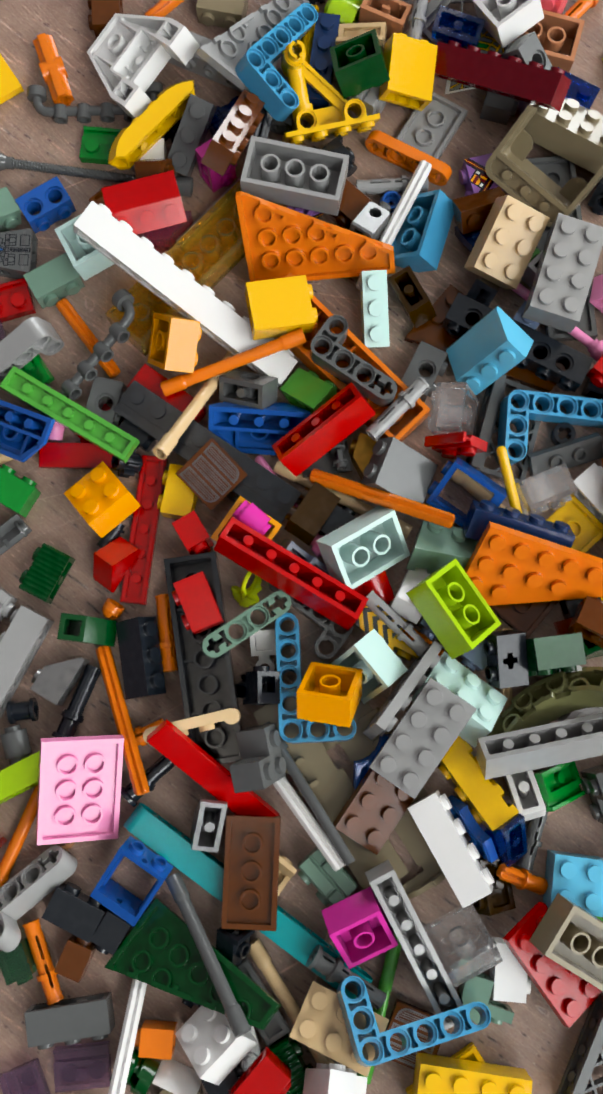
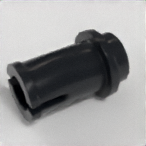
[96,523,125,548]

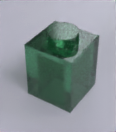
[0,937,37,986]

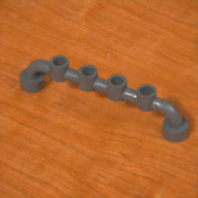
[27,81,163,124]
[44,289,135,400]

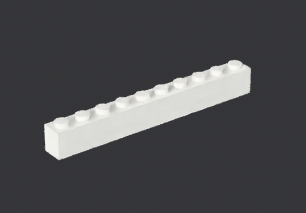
[73,201,298,387]

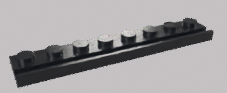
[113,380,302,524]

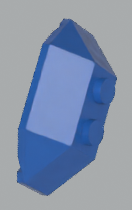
[0,400,55,463]
[208,402,310,456]

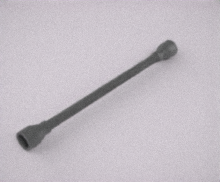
[0,153,193,197]

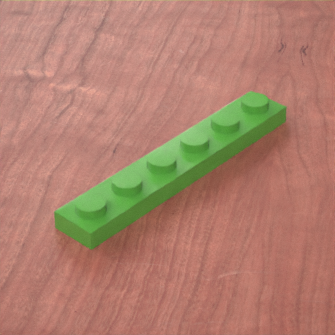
[0,366,140,463]

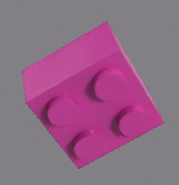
[321,887,398,969]

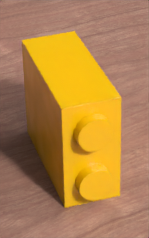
[378,33,438,111]
[244,275,318,340]

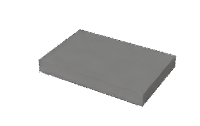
[396,92,468,163]

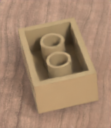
[464,195,550,289]
[289,981,389,1077]

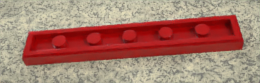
[120,455,168,606]
[147,719,280,816]

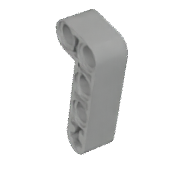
[0,317,64,384]
[0,845,78,953]

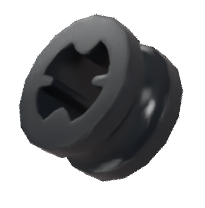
[551,422,576,445]

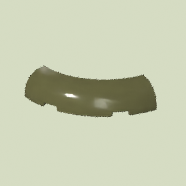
[487,667,603,736]

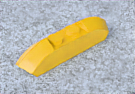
[108,80,195,170]

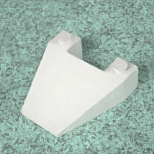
[87,13,200,119]

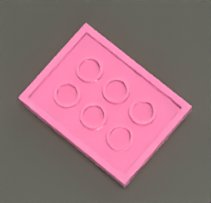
[36,734,124,845]

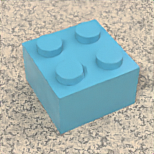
[543,849,603,917]

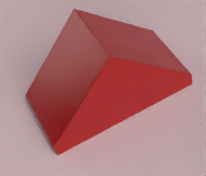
[93,537,140,593]

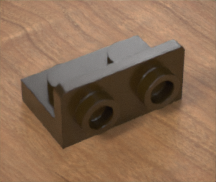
[472,853,516,916]

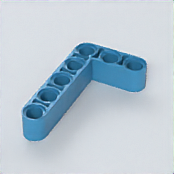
[235,3,318,122]
[497,389,603,466]
[275,612,357,744]
[337,976,491,1067]

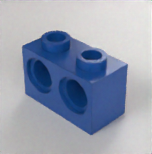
[15,176,76,234]

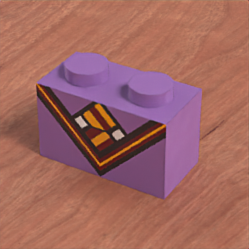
[459,153,503,196]

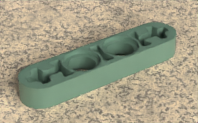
[201,591,291,658]

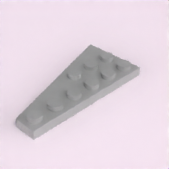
[196,0,310,93]

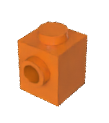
[135,1019,177,1060]

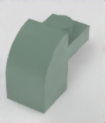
[458,966,514,1025]

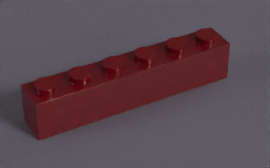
[435,40,572,112]

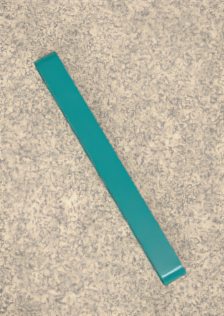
[123,803,373,999]

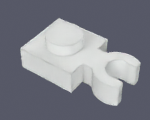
[250,628,276,671]

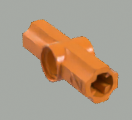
[33,33,74,106]

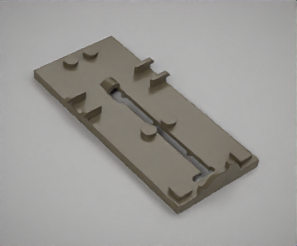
[252,659,445,900]

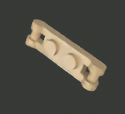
[143,708,241,743]

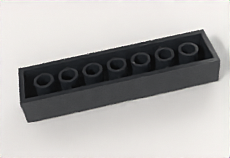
[164,551,242,764]

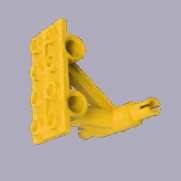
[281,40,380,145]

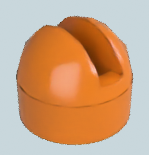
[102,598,125,620]

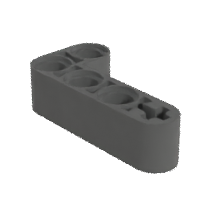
[310,315,397,407]
[268,583,353,660]

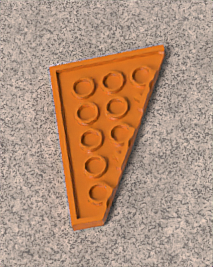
[235,191,395,282]
[464,521,603,606]

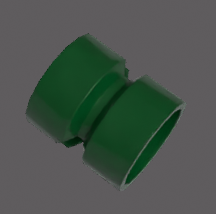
[109,1049,161,1094]

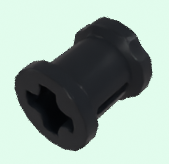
[6,698,39,724]

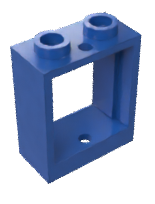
[426,457,507,527]
[90,836,174,927]

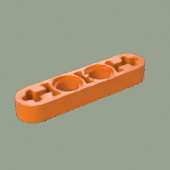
[365,130,452,186]

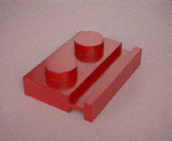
[0,278,36,323]
[424,431,488,459]

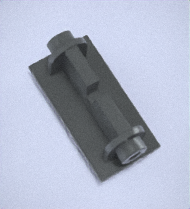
[0,513,32,556]

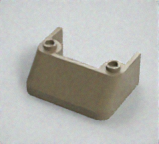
[485,104,603,227]

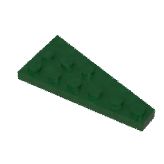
[105,898,281,1030]

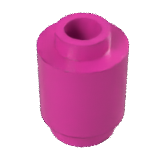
[232,500,271,535]

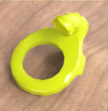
[231,571,262,608]

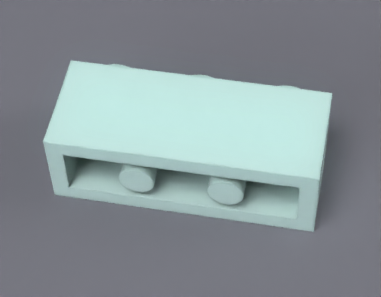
[359,270,390,348]

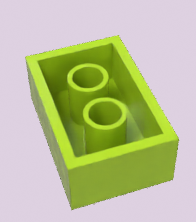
[406,558,502,659]

